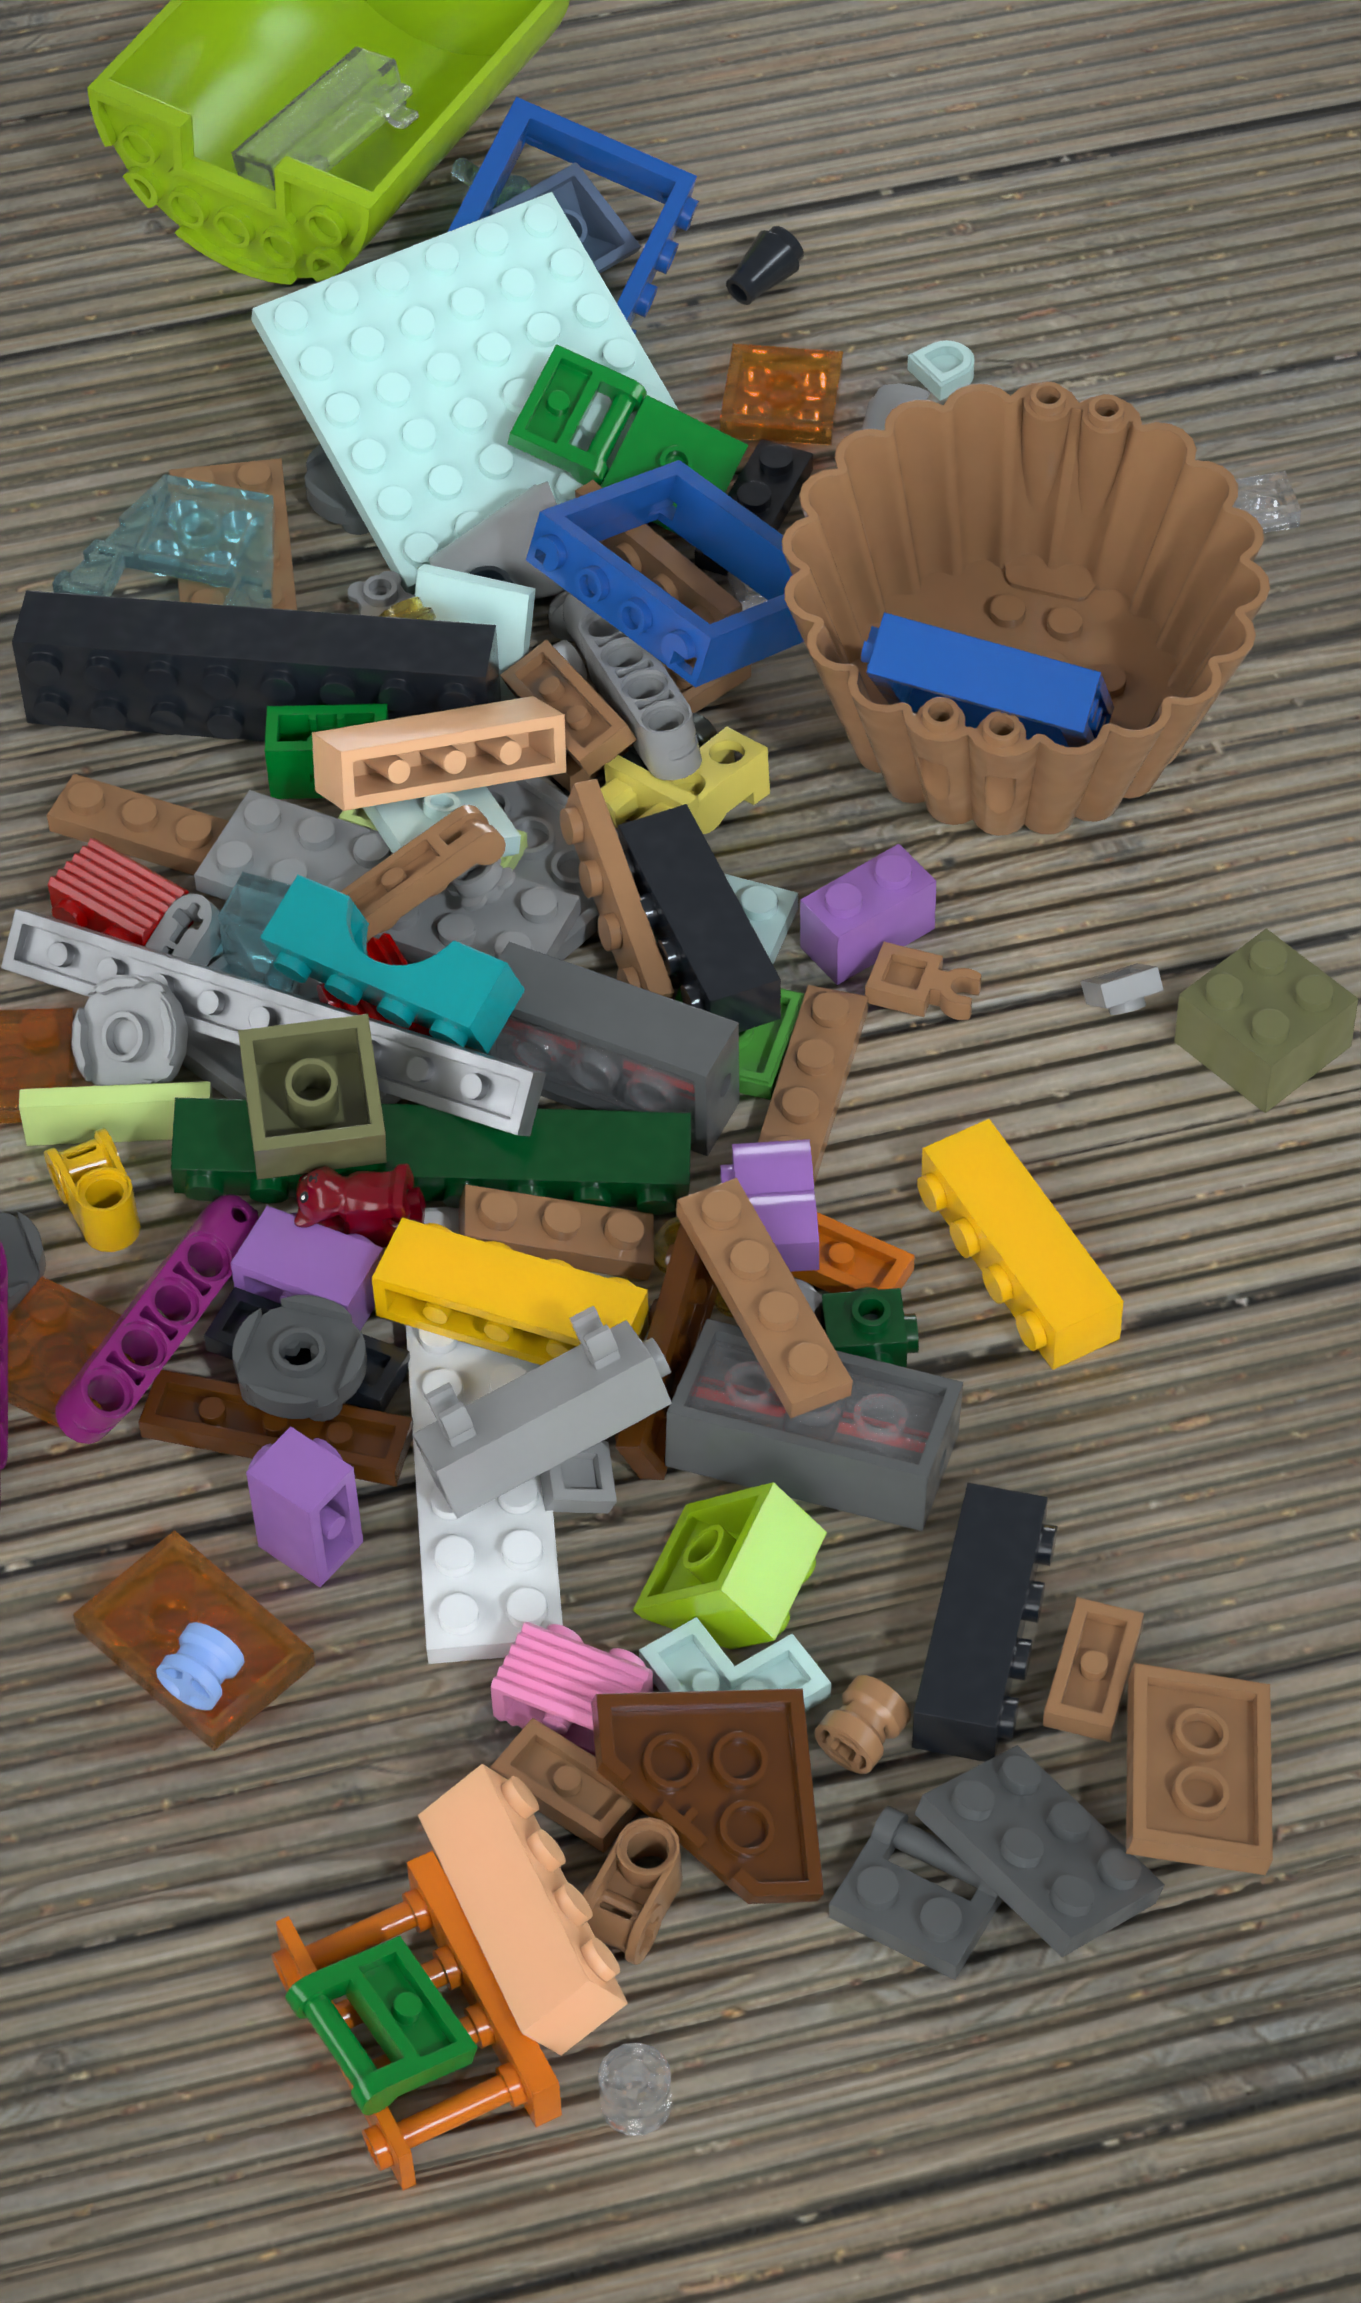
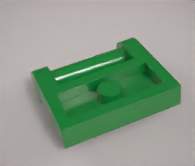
[507,344,647,486]
[285,1936,478,2115]

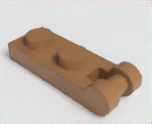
[340,805,506,942]

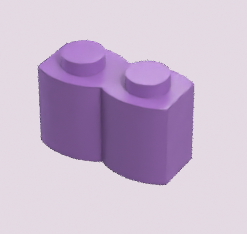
[720,1139,819,1272]

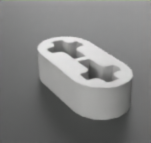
[145,893,227,966]

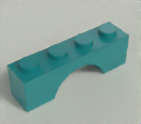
[260,874,525,1054]

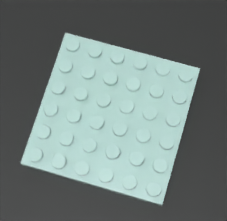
[251,192,678,595]

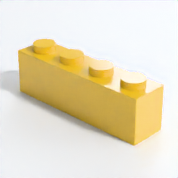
[917,1119,1124,1370]
[372,1217,649,1365]

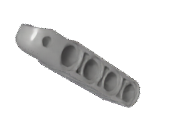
[563,593,702,780]

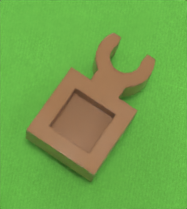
[865,942,981,1020]

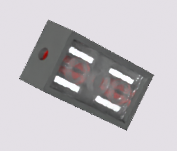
[479,942,740,1157]
[665,1319,963,1531]

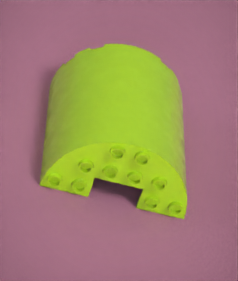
[87,0,570,284]

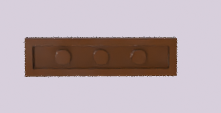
[615,1222,718,1480]
[138,1370,413,1487]

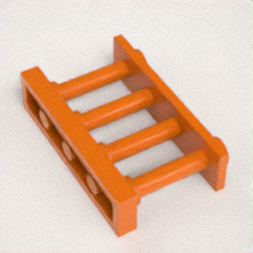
[271,1850,562,2191]

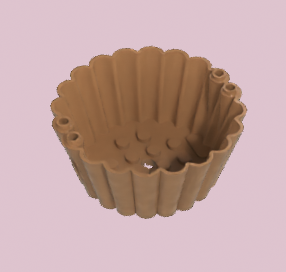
[782,382,1270,836]

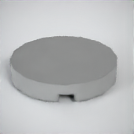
[71,975,188,1086]

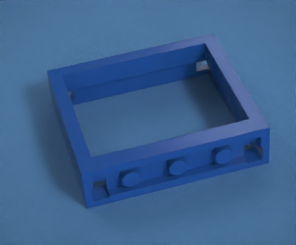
[448,97,700,336]
[526,460,804,688]
[861,612,1114,747]

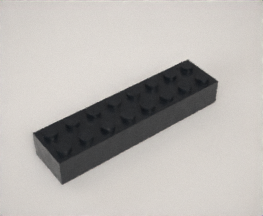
[12,590,501,741]

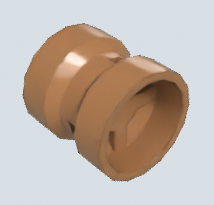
[815,1675,911,1774]

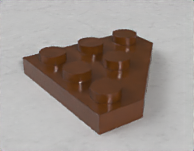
[591,1688,824,1904]

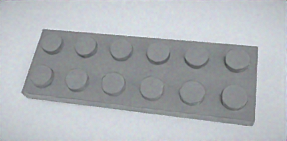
[194,790,581,963]

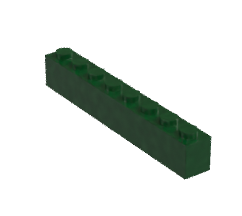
[171,1097,691,1215]

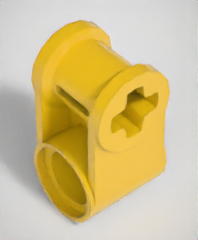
[44,1128,141,1252]

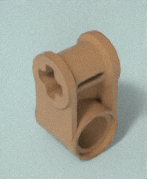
[582,1817,683,1965]

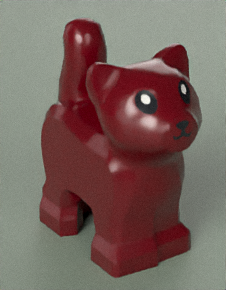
[294,1163,426,1248]

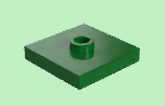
[601,395,748,535]

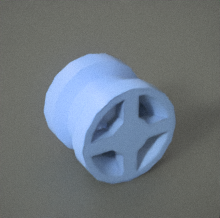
[156,1622,245,1710]

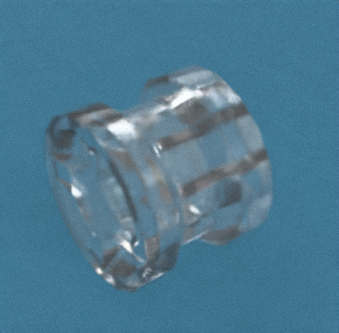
[598,2043,672,2136]

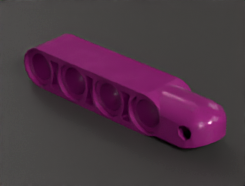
[55,1193,259,1444]

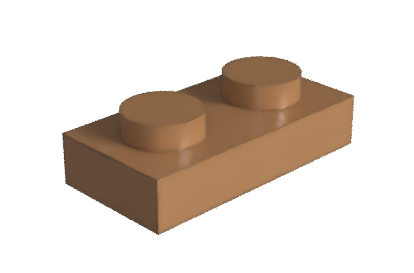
[1043,1597,1144,1742]
[490,1718,640,1853]

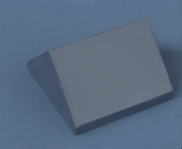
[489,162,641,274]

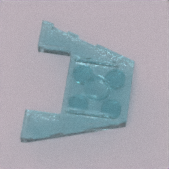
[52,474,275,608]

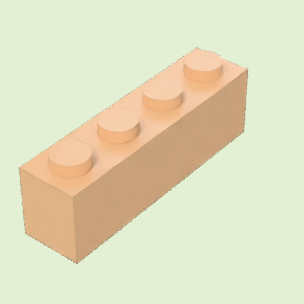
[312,696,566,811]
[418,1764,628,2056]

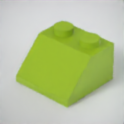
[633,1482,827,1650]

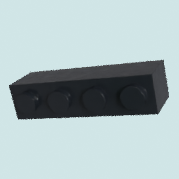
[618,804,781,1032]
[912,1482,1058,1762]

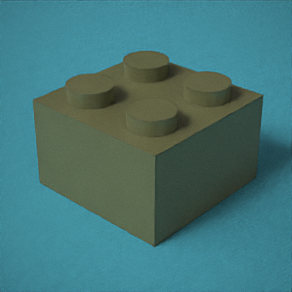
[1174,928,1358,1113]
[238,1014,387,1180]

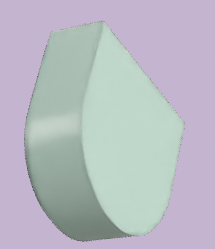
[907,340,975,401]

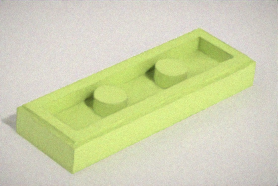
[19,1081,213,1146]

